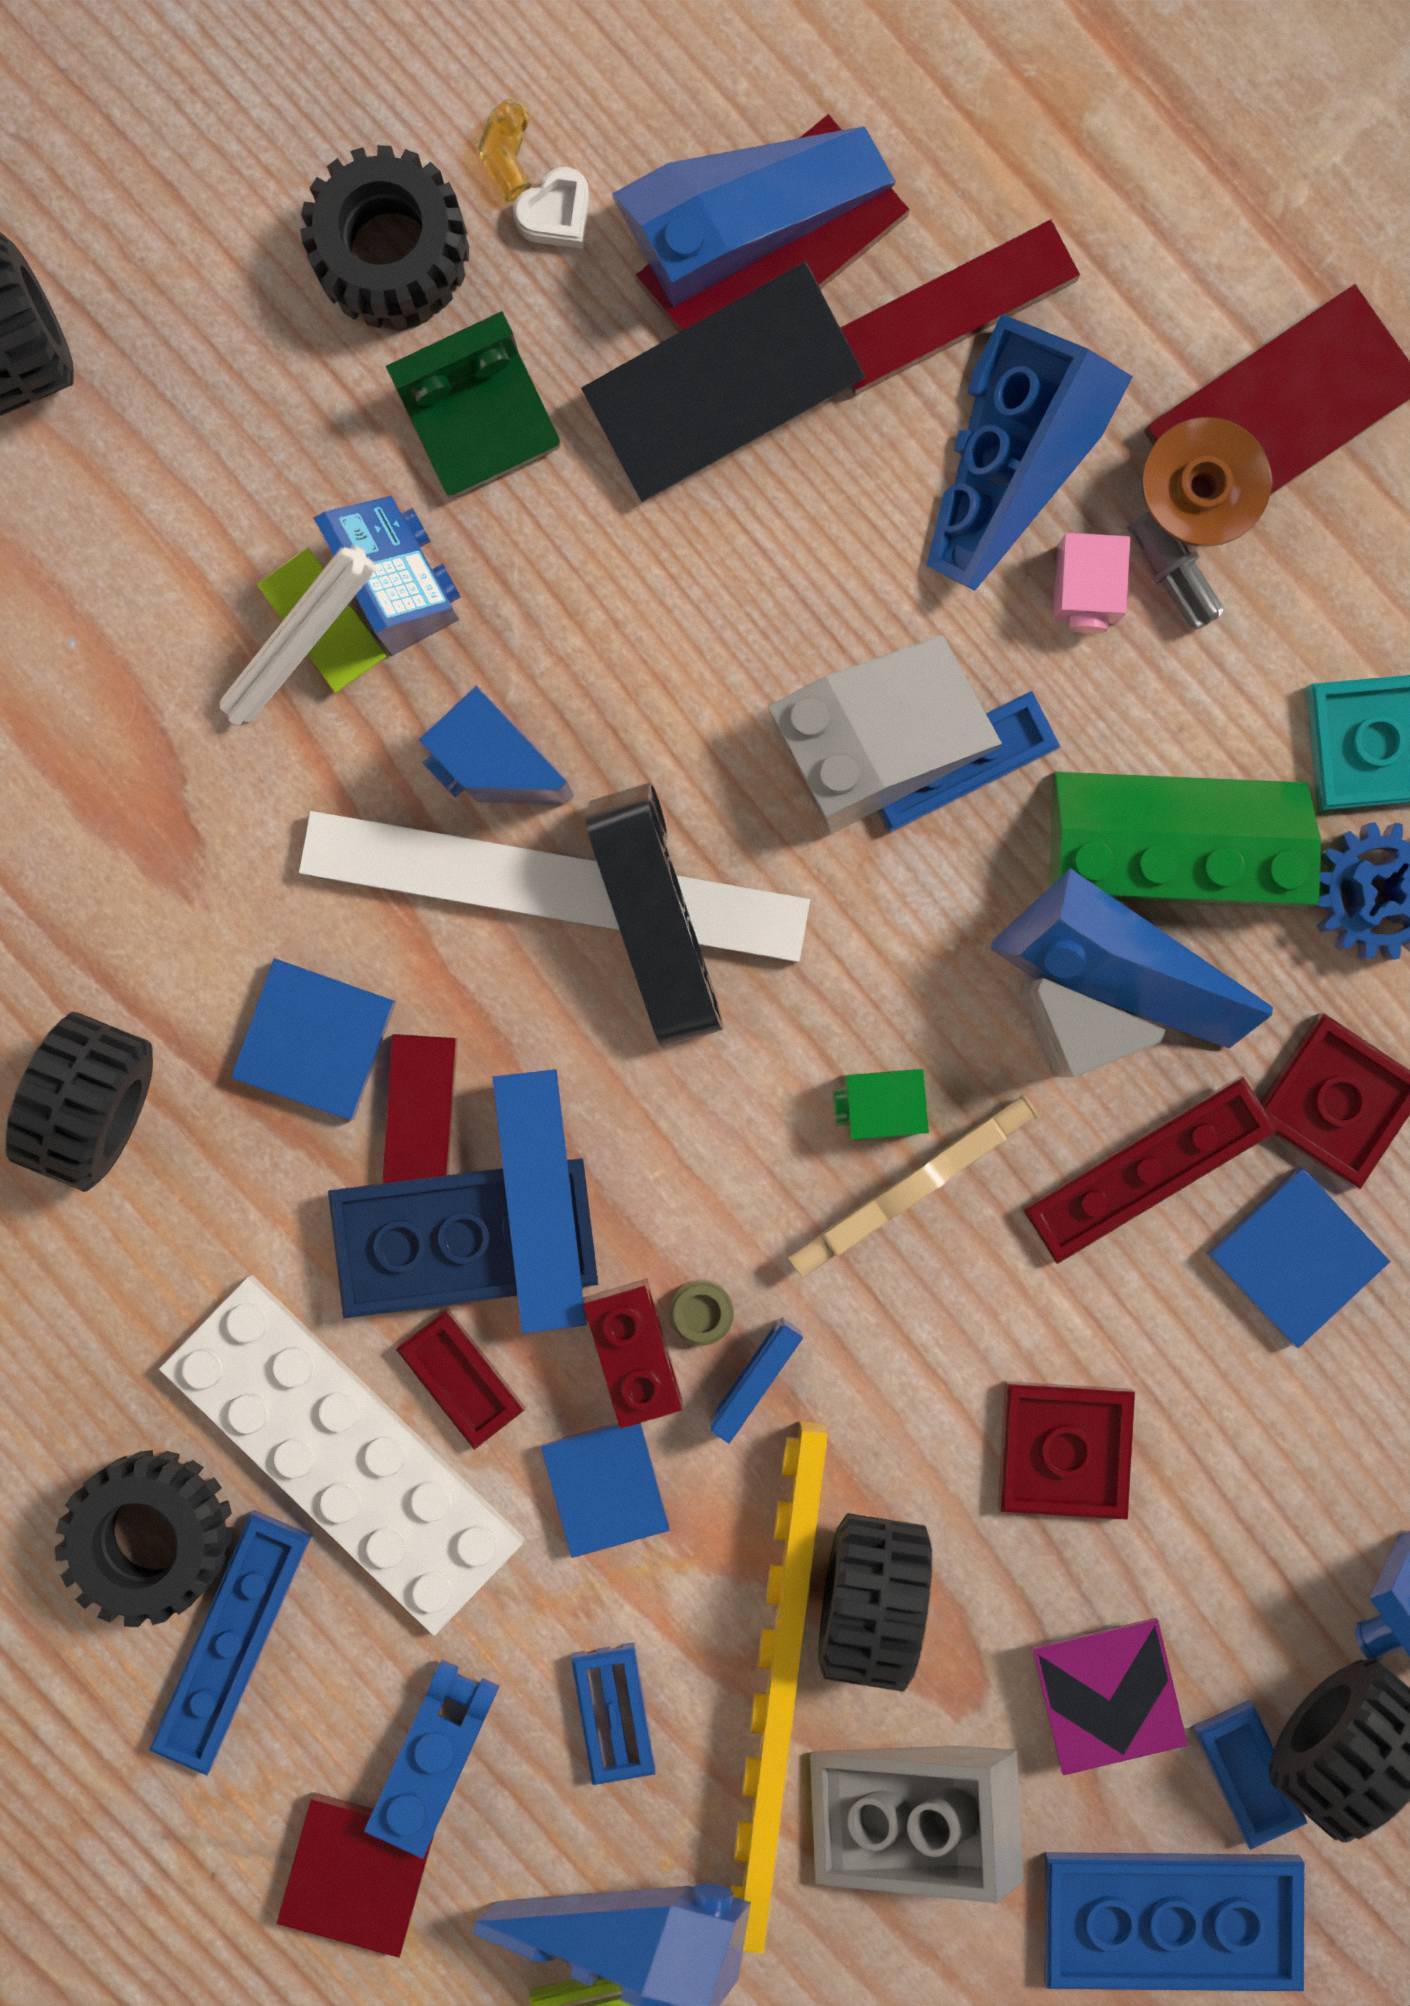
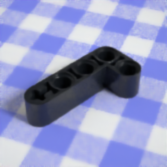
[585,782,724,1048]

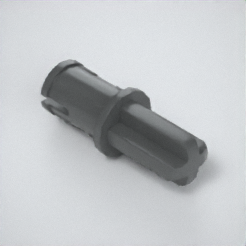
[1127,512,1224,630]

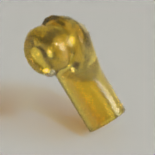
[478,99,532,202]

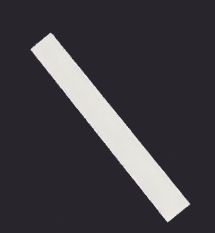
[299,811,810,963]

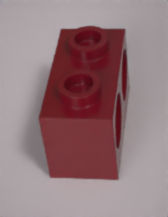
[583,1278,683,1429]

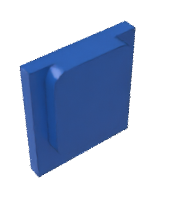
[541,1422,670,1558]

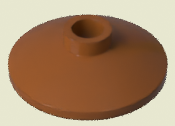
[1142,417,1272,547]

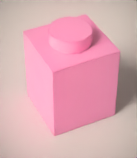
[1053,533,1130,633]

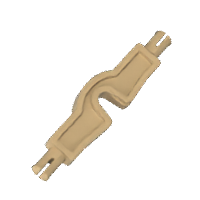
[787,1095,1038,1279]

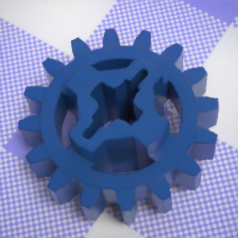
[1309,822,1410,961]

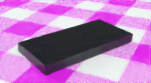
[581,261,866,503]

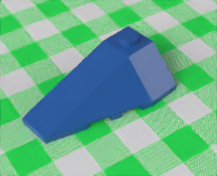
[612,126,896,307]
[926,314,1133,591]
[473,1883,751,2006]

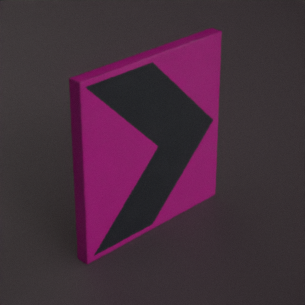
[1032,1618,1188,1776]

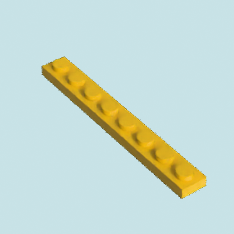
[730,1421,828,1954]

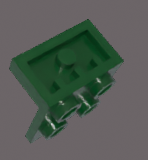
[385,310,561,499]

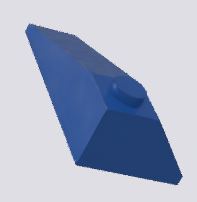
[990,869,1273,1049]

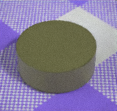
[670,1280,734,1345]

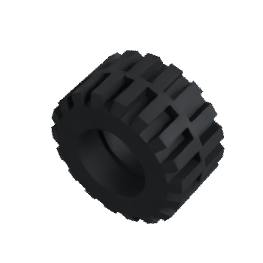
[300,145,469,329]
[0,232,74,416]
[6,1012,153,1192]
[54,1450,234,1627]
[818,1513,932,1692]
[1268,1658,1410,1843]

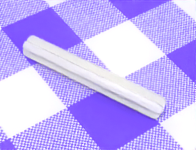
[220,545,374,725]

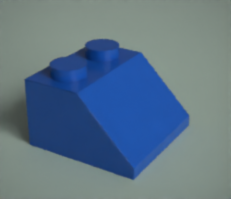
[418,685,574,804]

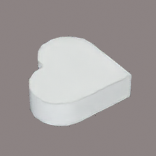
[513,167,590,249]

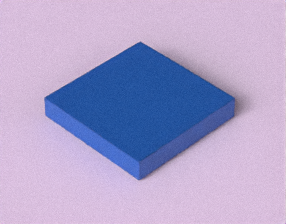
[231,958,396,1120]
[1206,1167,1391,1348]

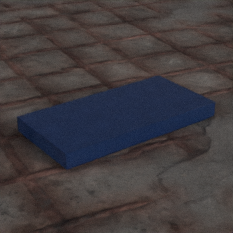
[328,1158,599,1319]

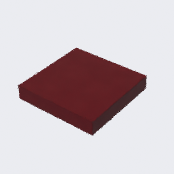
[1260,1013,1410,1189]
[998,1381,1135,1520]
[276,1792,435,1958]

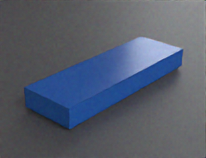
[878,691,1061,834]

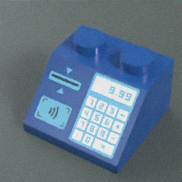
[313,496,461,656]

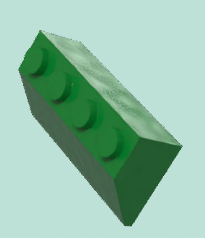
[1049,771,1321,909]

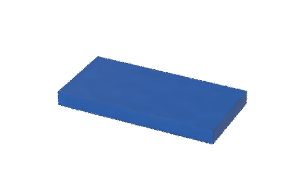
[1044,1852,1305,1991]

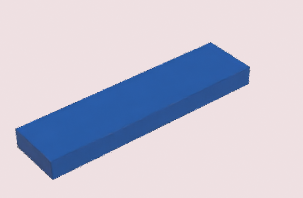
[492,1069,586,1334]
[149,1510,312,1776]

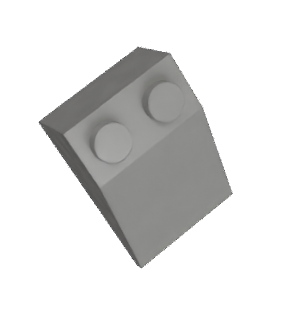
[768,635,1002,834]
[810,1745,1023,1903]

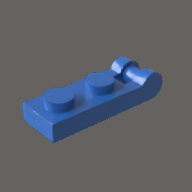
[364,1659,500,1859]

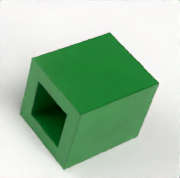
[832,1068,929,1140]

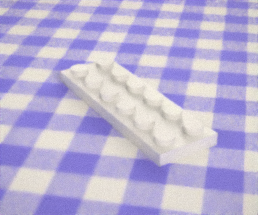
[159,1275,525,1636]

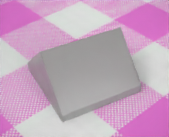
[1021,978,1166,1078]

